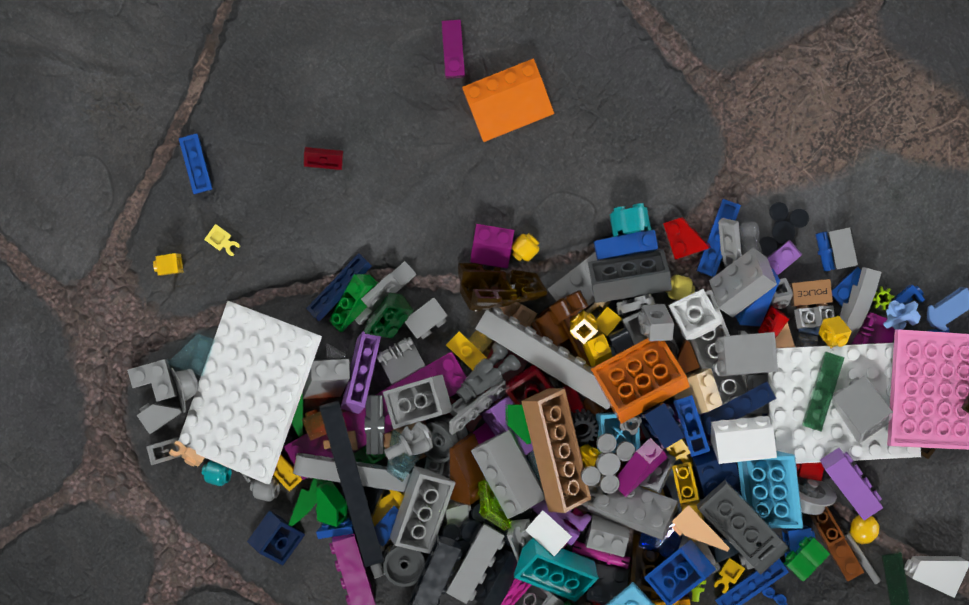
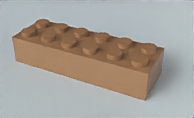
[521,388,591,513]

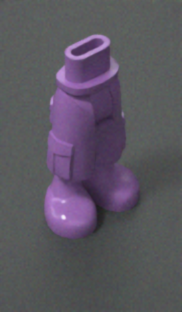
[531,499,592,546]

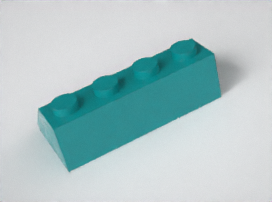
[514,538,599,602]

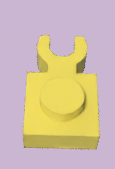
[204,224,241,256]

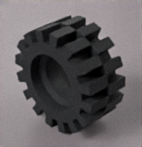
[571,409,599,446]

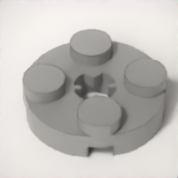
[616,294,655,315]

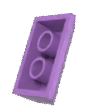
[480,396,533,455]

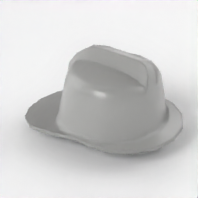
[171,368,198,413]

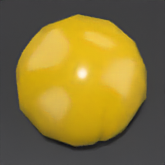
[849,515,879,544]

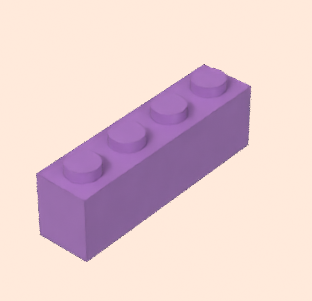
[341,331,381,414]
[820,448,883,520]

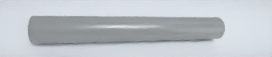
[844,533,881,584]

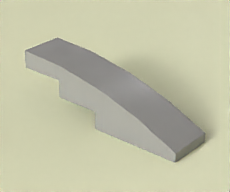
[840,267,881,344]

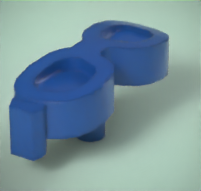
[761,587,788,605]

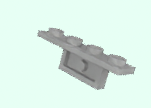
[355,261,416,325]
[449,379,506,435]

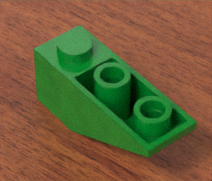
[329,274,378,332]

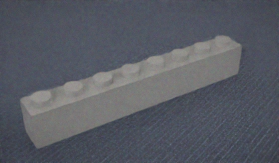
[475,308,610,410]

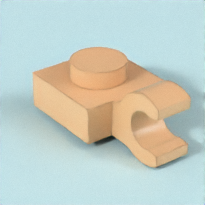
[169,441,205,467]

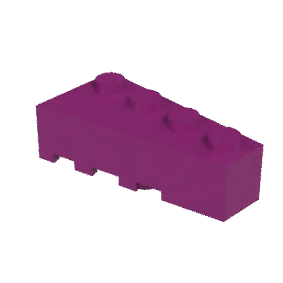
[329,532,376,605]

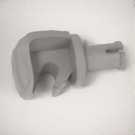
[384,422,433,461]

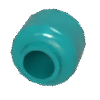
[202,460,232,486]

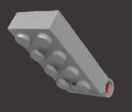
[577,473,678,540]

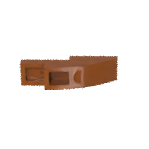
[809,506,864,582]

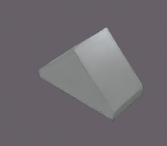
[146,437,181,465]

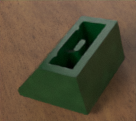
[364,292,414,338]

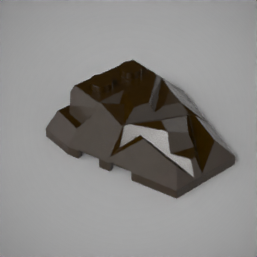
[458,263,547,312]

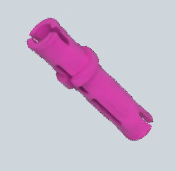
[572,541,631,569]

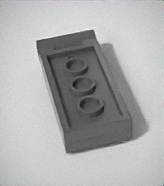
[696,480,790,574]

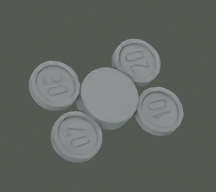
[581,433,635,494]

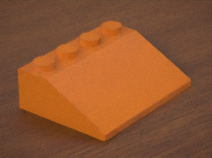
[462,58,554,142]
[591,338,690,424]

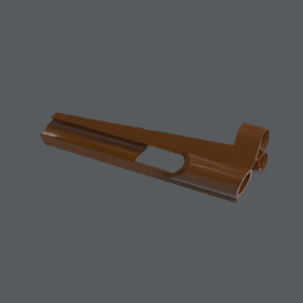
[531,290,628,477]

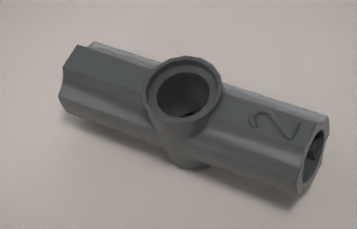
[365,395,385,454]

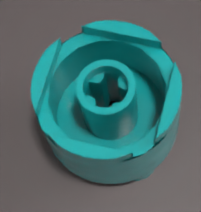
[609,203,651,237]

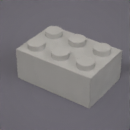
[709,248,777,318]

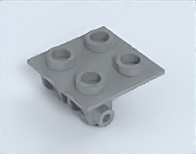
[376,337,425,385]

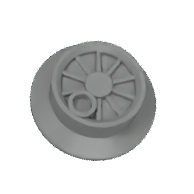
[797,476,837,515]

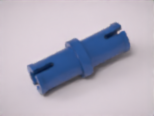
[815,231,836,271]

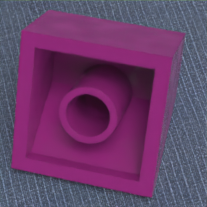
[470,224,514,268]

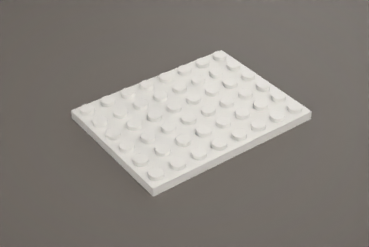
[178,301,322,484]
[766,343,921,464]

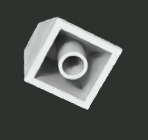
[904,556,969,598]

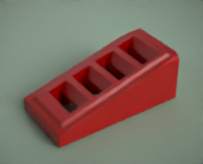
[758,306,789,339]

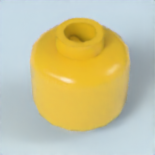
[512,233,539,262]

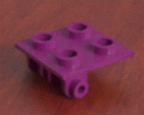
[852,312,895,344]

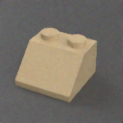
[672,368,723,414]

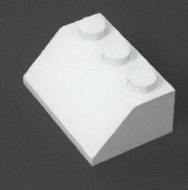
[711,416,777,464]

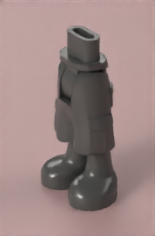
[456,342,521,403]

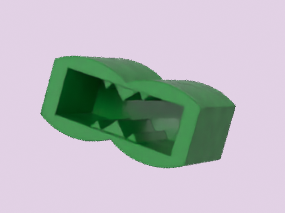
[784,536,830,581]

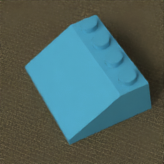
[738,451,803,528]

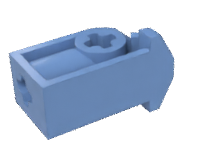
[927,287,969,331]

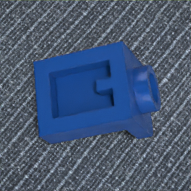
[892,285,925,305]

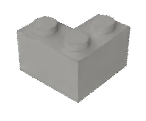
[127,359,178,402]

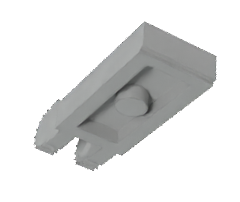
[718,218,742,267]

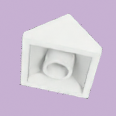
[525,510,572,556]

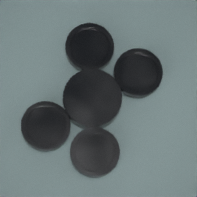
[758,202,809,256]
[442,502,501,559]

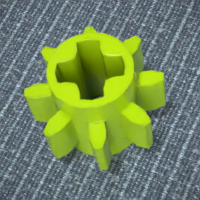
[873,286,895,310]

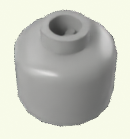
[250,477,280,502]

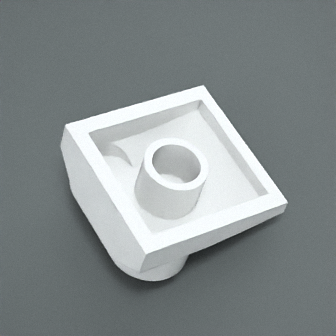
[669,289,721,340]

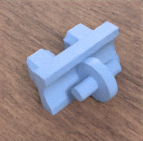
[883,300,921,330]

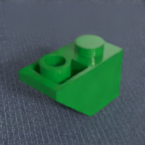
[505,404,531,444]
[316,480,347,527]

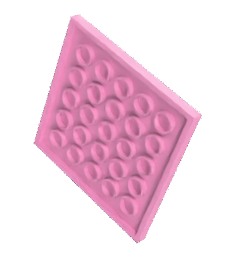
[887,329,969,450]

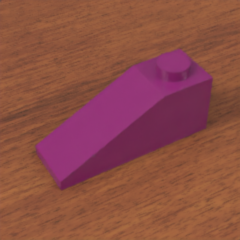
[442,20,465,79]
[617,438,668,497]

